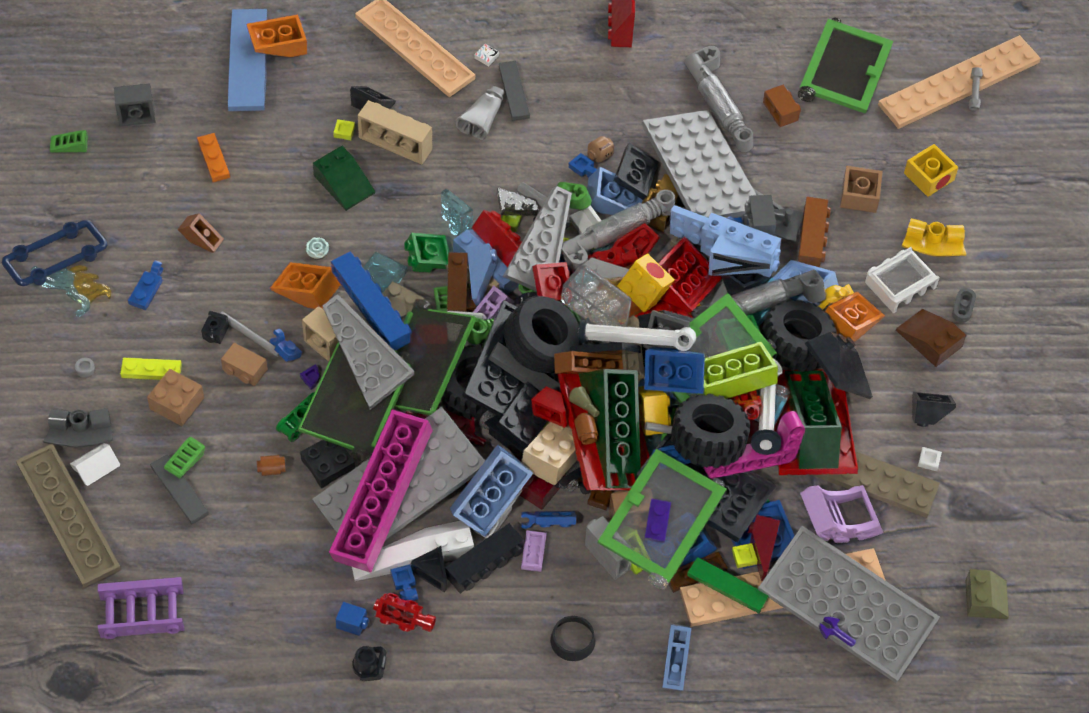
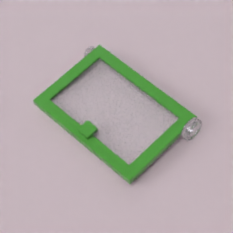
[672,293,777,403]
[597,449,726,590]

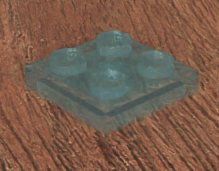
[363,252,407,294]

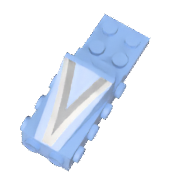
[670,205,781,278]

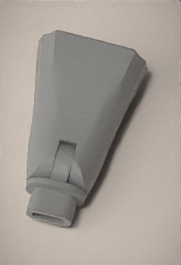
[455,86,504,140]

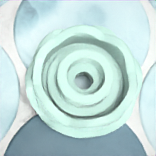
[306,238,329,259]

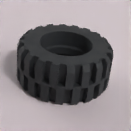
[760,299,837,372]
[438,345,494,421]
[671,394,750,468]

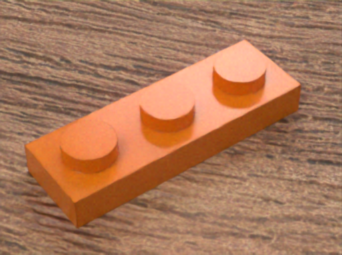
[197,133,230,182]

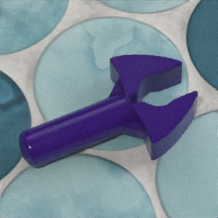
[819,617,856,647]

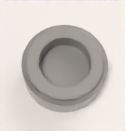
[75,358,95,378]

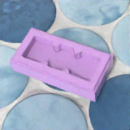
[521,530,546,572]

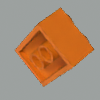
[246,14,307,57]
[270,262,341,309]
[824,292,885,342]

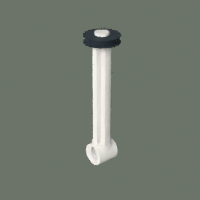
[578,317,696,351]
[751,359,782,455]

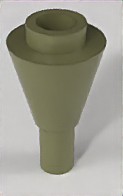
[569,387,600,417]

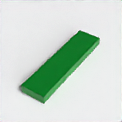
[687,557,769,614]

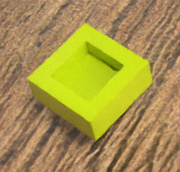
[333,119,355,140]
[732,543,758,568]

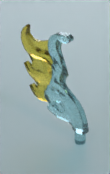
[31,265,111,317]

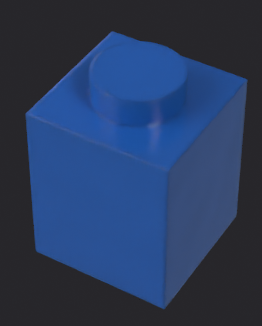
[335,602,369,636]

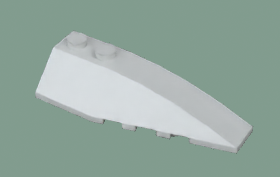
[352,521,474,581]

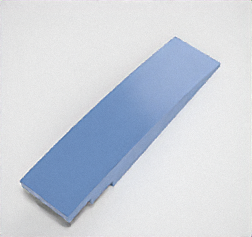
[228,9,267,111]

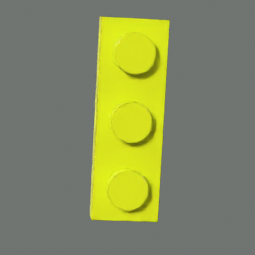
[120,358,182,380]

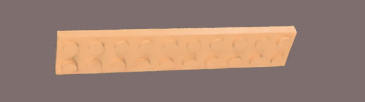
[878,35,1041,129]
[680,548,886,627]

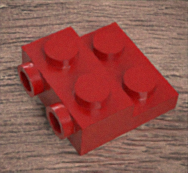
[532,262,574,303]

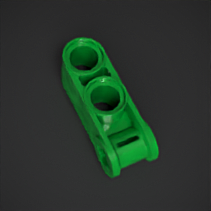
[276,392,326,442]

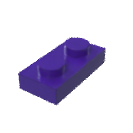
[644,498,671,543]

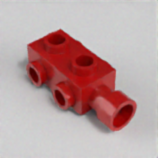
[588,247,641,268]
[728,390,762,420]
[373,593,436,633]

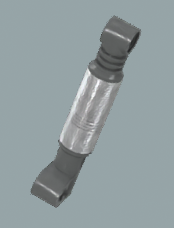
[692,270,826,331]

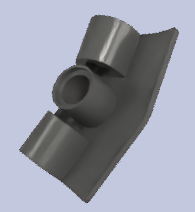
[43,408,113,448]

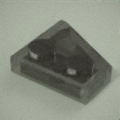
[496,188,538,216]

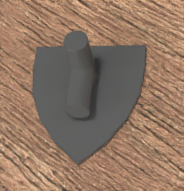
[774,209,803,242]

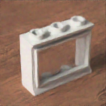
[865,247,940,313]

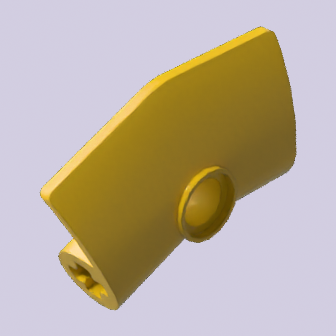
[902,218,966,256]

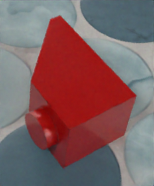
[531,386,567,428]

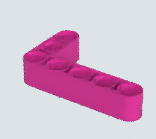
[704,411,805,478]

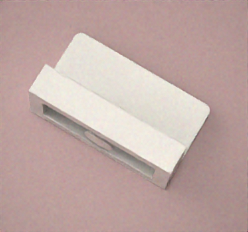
[569,205,602,234]
[70,443,120,486]

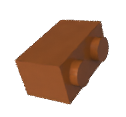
[763,84,801,127]

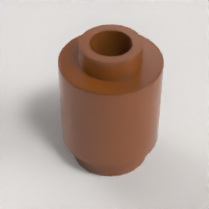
[574,413,598,445]
[257,455,286,476]

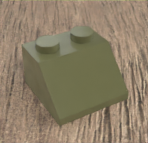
[965,569,1009,619]

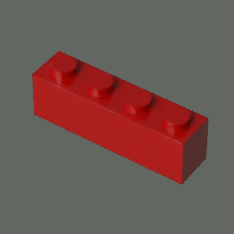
[472,210,522,268]

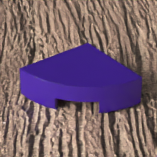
[300,364,319,390]

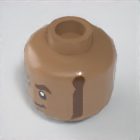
[587,136,614,163]

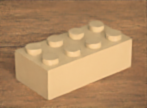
[358,100,432,165]
[522,408,577,485]

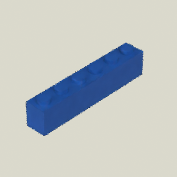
[331,251,412,351]

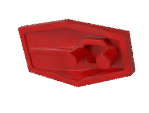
[613,223,660,266]

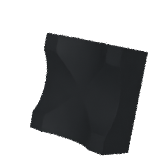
[300,440,355,489]

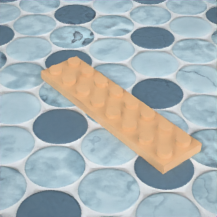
[355,0,475,98]

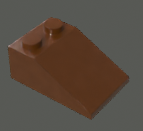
[896,309,966,367]

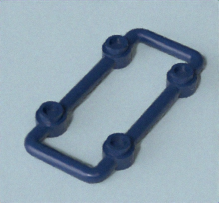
[1,220,108,286]

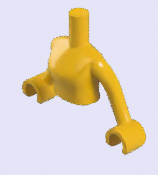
[816,284,854,310]

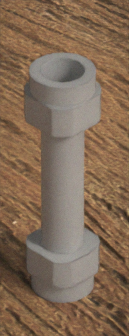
[969,67,983,111]

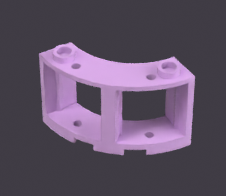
[800,485,883,543]

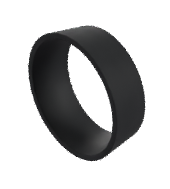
[550,616,596,661]

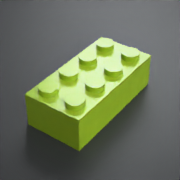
[698,342,778,399]

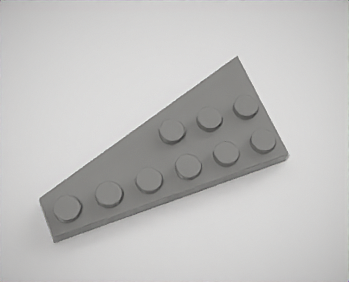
[503,186,572,292]
[323,294,414,410]

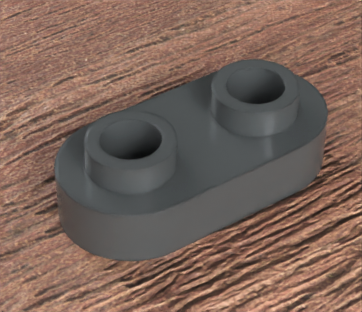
[952,288,976,322]

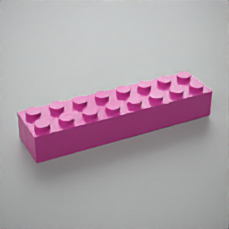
[329,410,433,573]

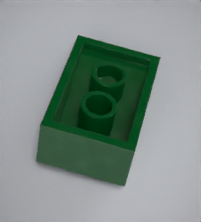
[313,145,375,211]

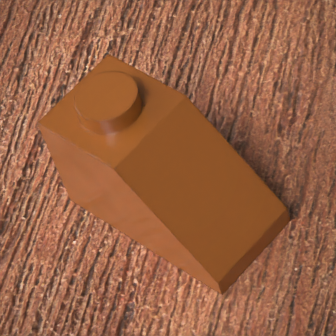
[177,213,224,253]

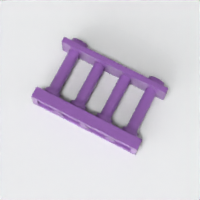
[98,577,184,639]

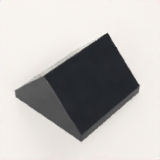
[350,86,396,110]

